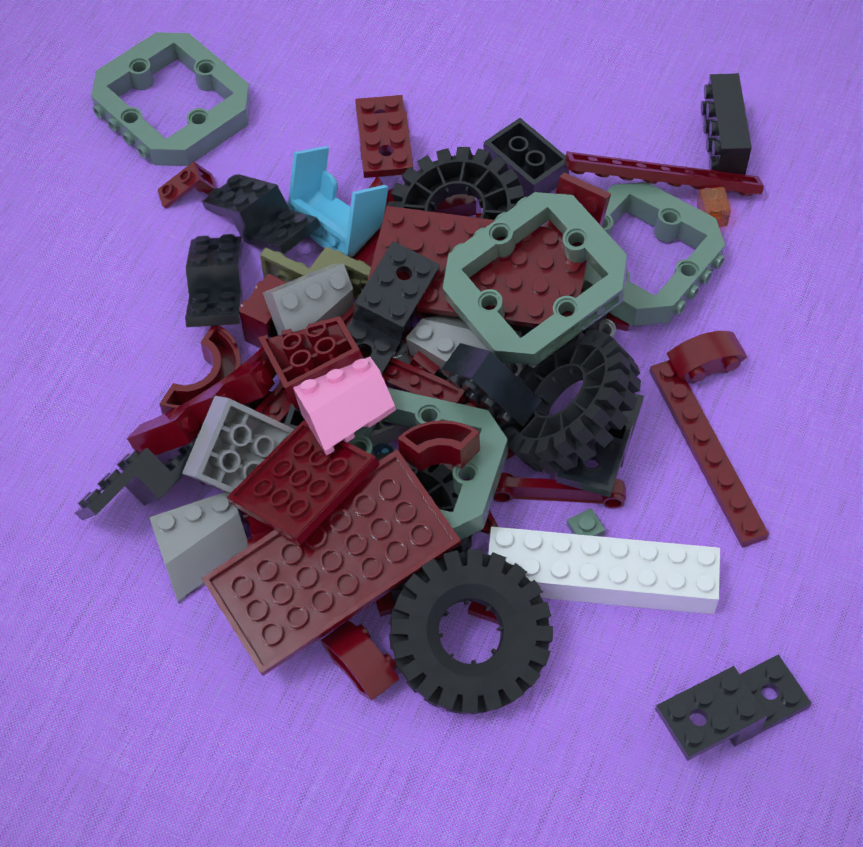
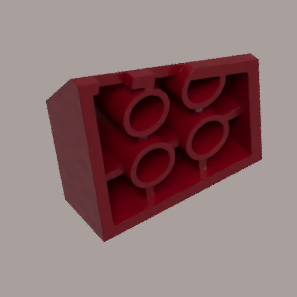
[258,316,364,409]

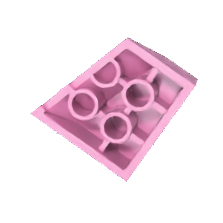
[293,357,396,456]

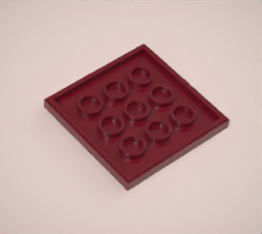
[226,420,379,545]

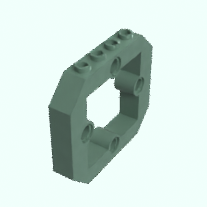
[91,32,251,166]
[582,182,725,326]
[443,192,627,365]
[348,388,508,540]

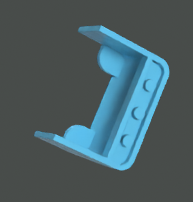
[288,146,388,258]

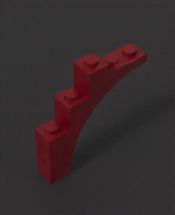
[127,346,277,456]

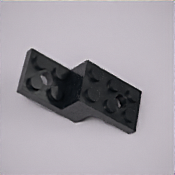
[202,174,321,255]
[185,234,243,327]
[347,241,440,375]
[556,393,644,497]
[75,435,198,521]
[655,654,812,761]

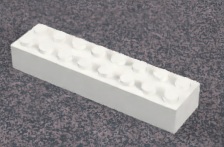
[488,527,720,614]

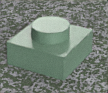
[567,508,606,537]

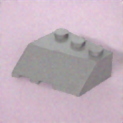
[263,264,353,336]
[406,315,521,377]
[182,396,294,493]
[149,492,248,604]

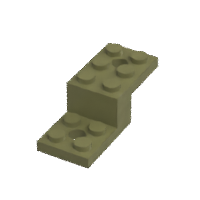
[260,246,371,300]

